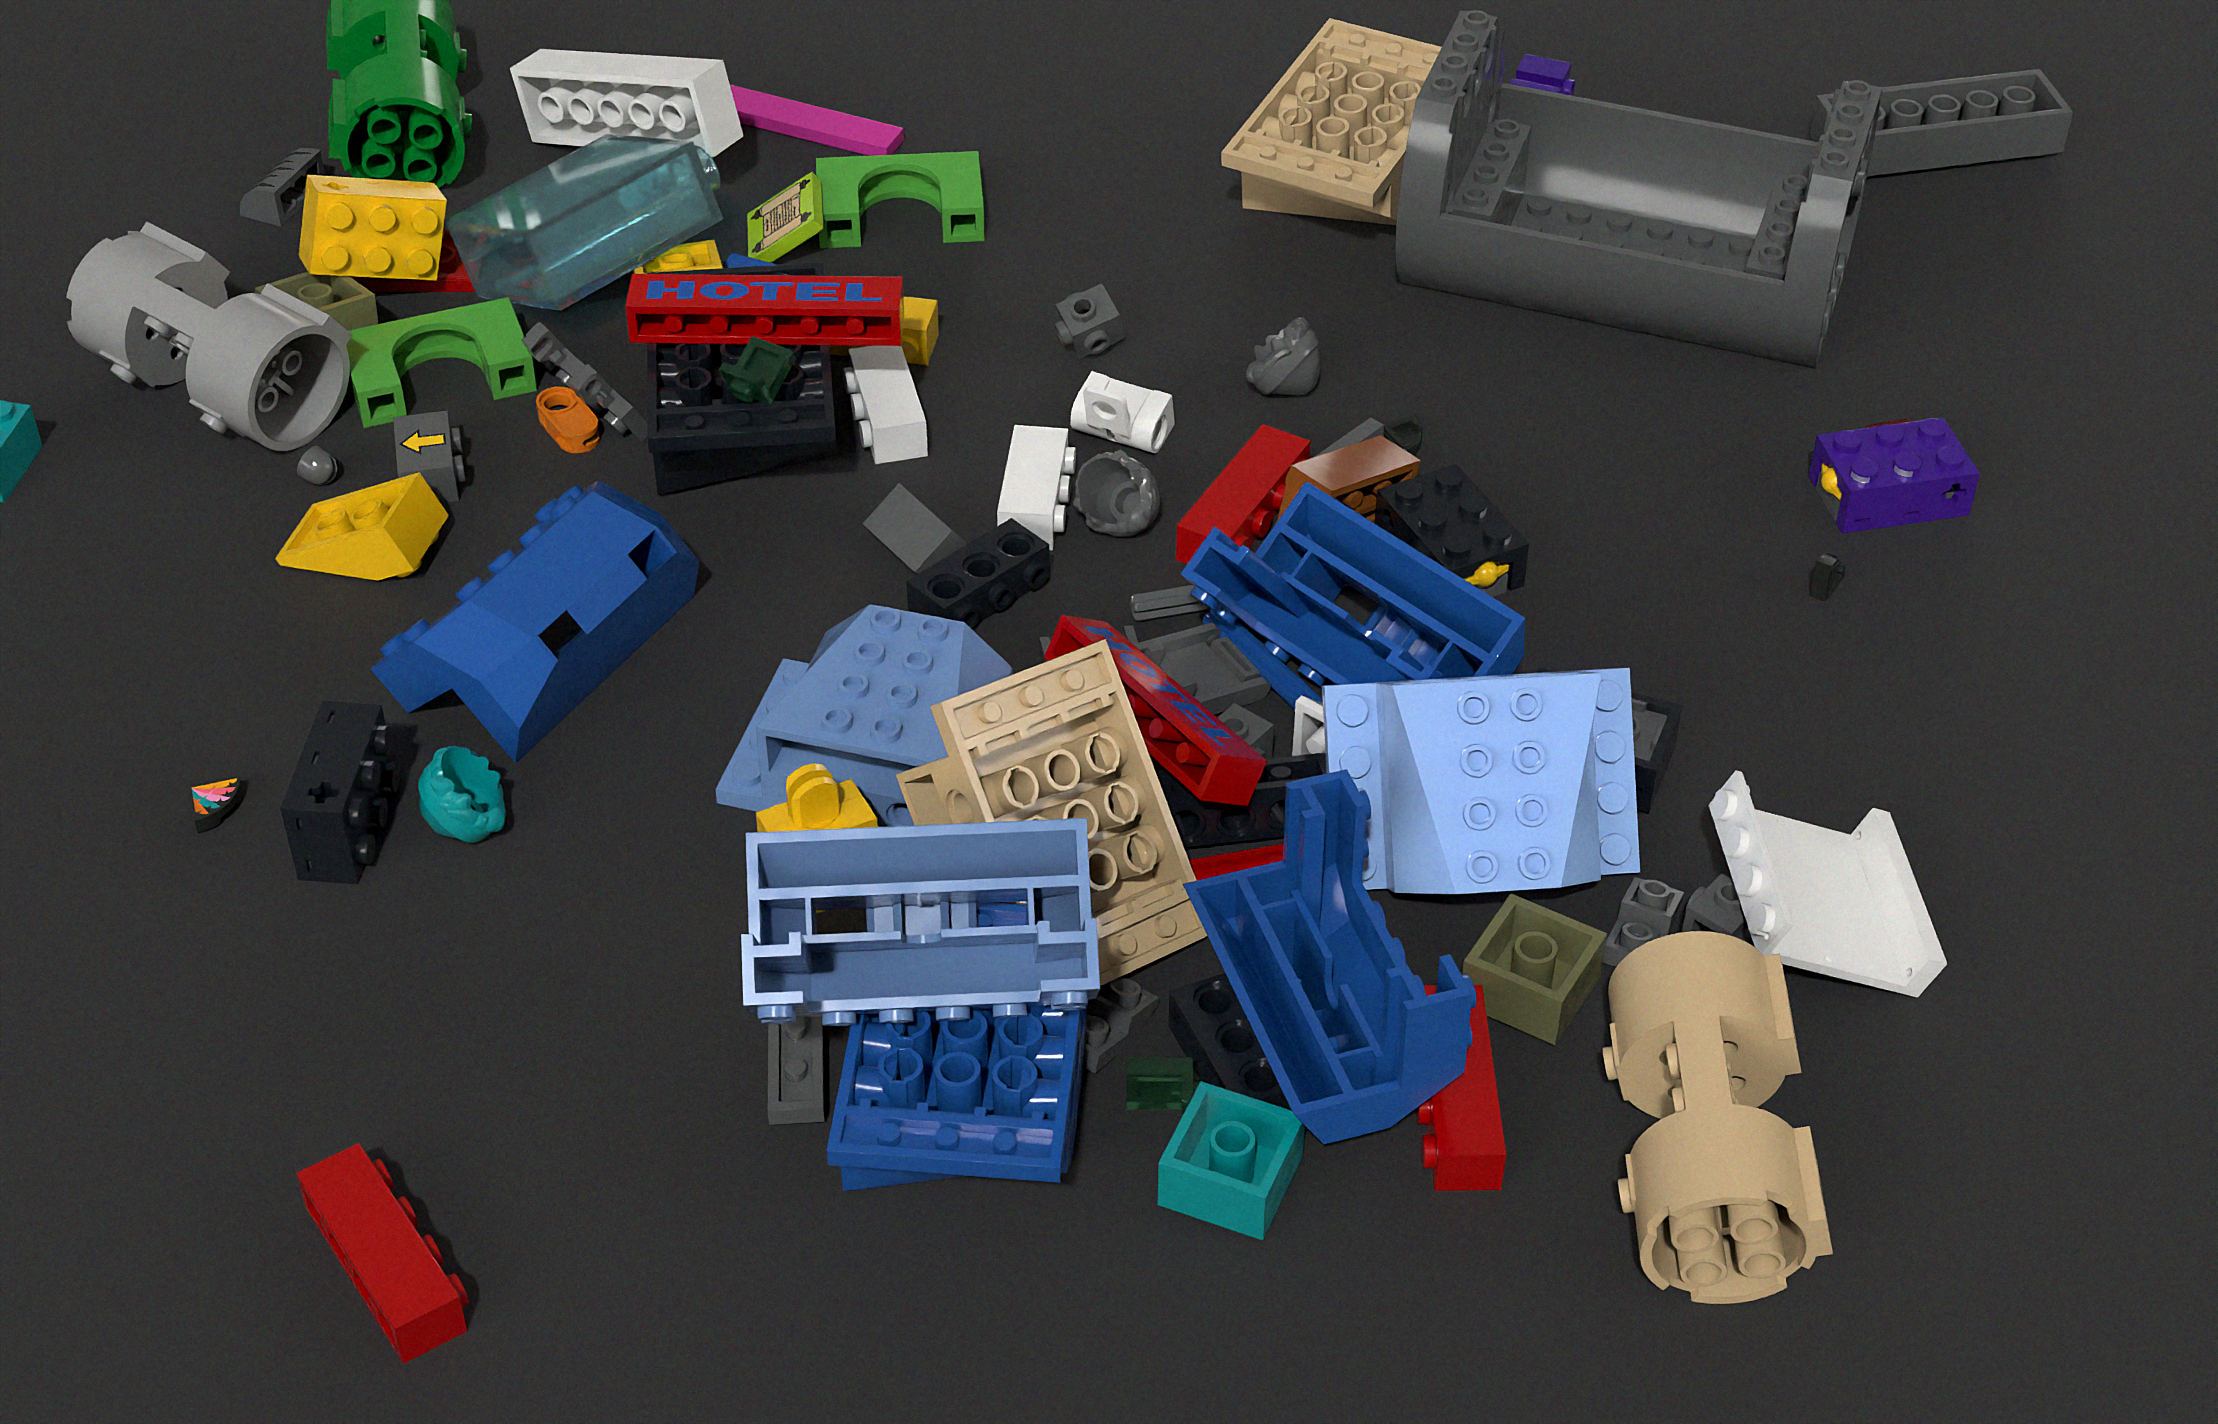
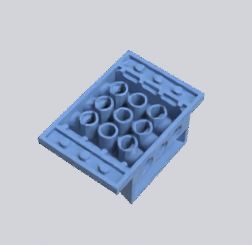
[715,604,1013,827]

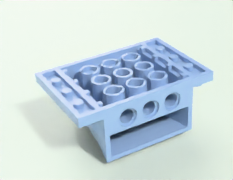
[1322,668,1640,894]

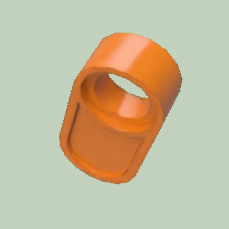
[536,386,601,453]

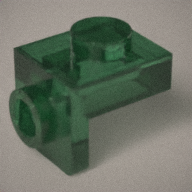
[718,336,796,405]
[1126,1056,1204,1118]

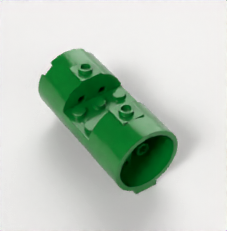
[326,0,472,188]

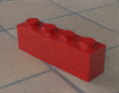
[1176,424,1311,564]
[1416,985,1506,1191]
[296,1143,469,1364]

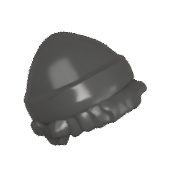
[1246,317,1321,395]
[1073,450,1160,537]

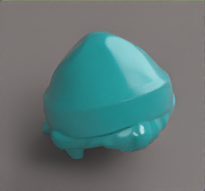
[418,746,506,843]

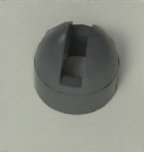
[297,445,338,485]

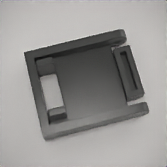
[1133,623,1271,714]

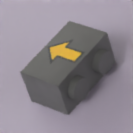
[393,411,466,503]

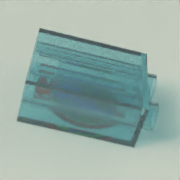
[445,134,723,311]

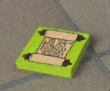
[747,172,823,263]

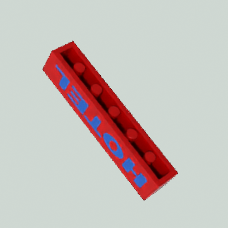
[625,274,904,346]
[1044,614,1267,806]

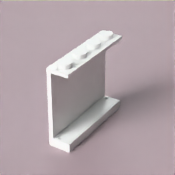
[1709,770,1947,998]

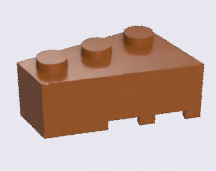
[1276,435,1421,523]

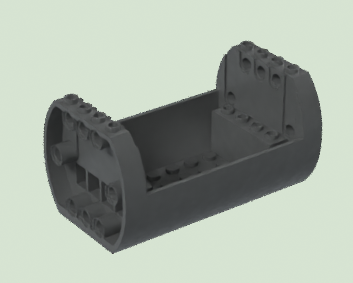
[1396,10,1882,368]

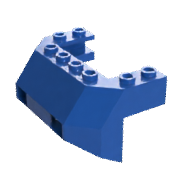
[370,480,700,764]
[1181,481,1525,687]
[1183,769,1477,1144]

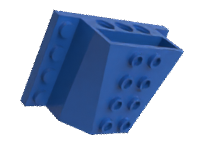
[827,902,1093,1191]

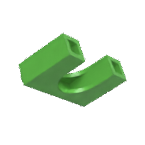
[816,151,984,248]
[346,297,537,428]

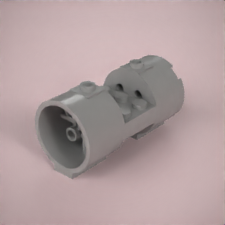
[66,222,352,451]

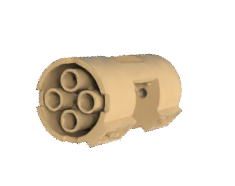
[1603,931,1833,1304]

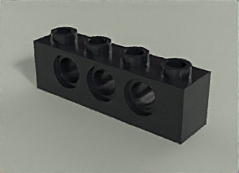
[1156,752,1327,848]

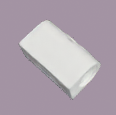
[1071,371,1175,454]

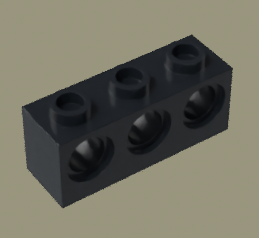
[906,518,1050,629]
[1168,973,1292,1111]

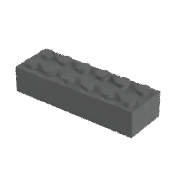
[1809,69,2073,176]

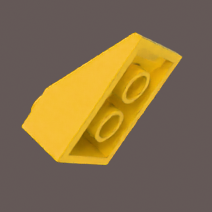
[275,472,449,581]

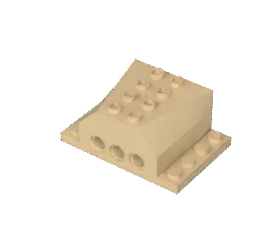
[1221,18,1442,225]
[896,639,1207,986]

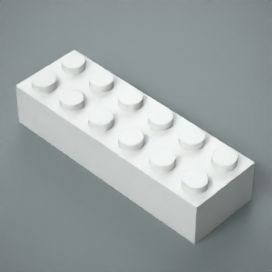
[510,49,743,157]

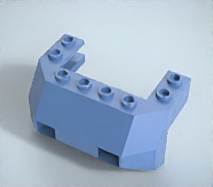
[741,818,1100,1026]

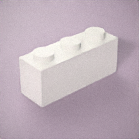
[842,346,928,464]
[997,425,1076,550]

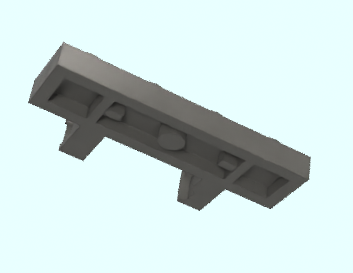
[521,322,648,442]

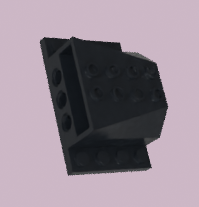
[647,262,837,495]

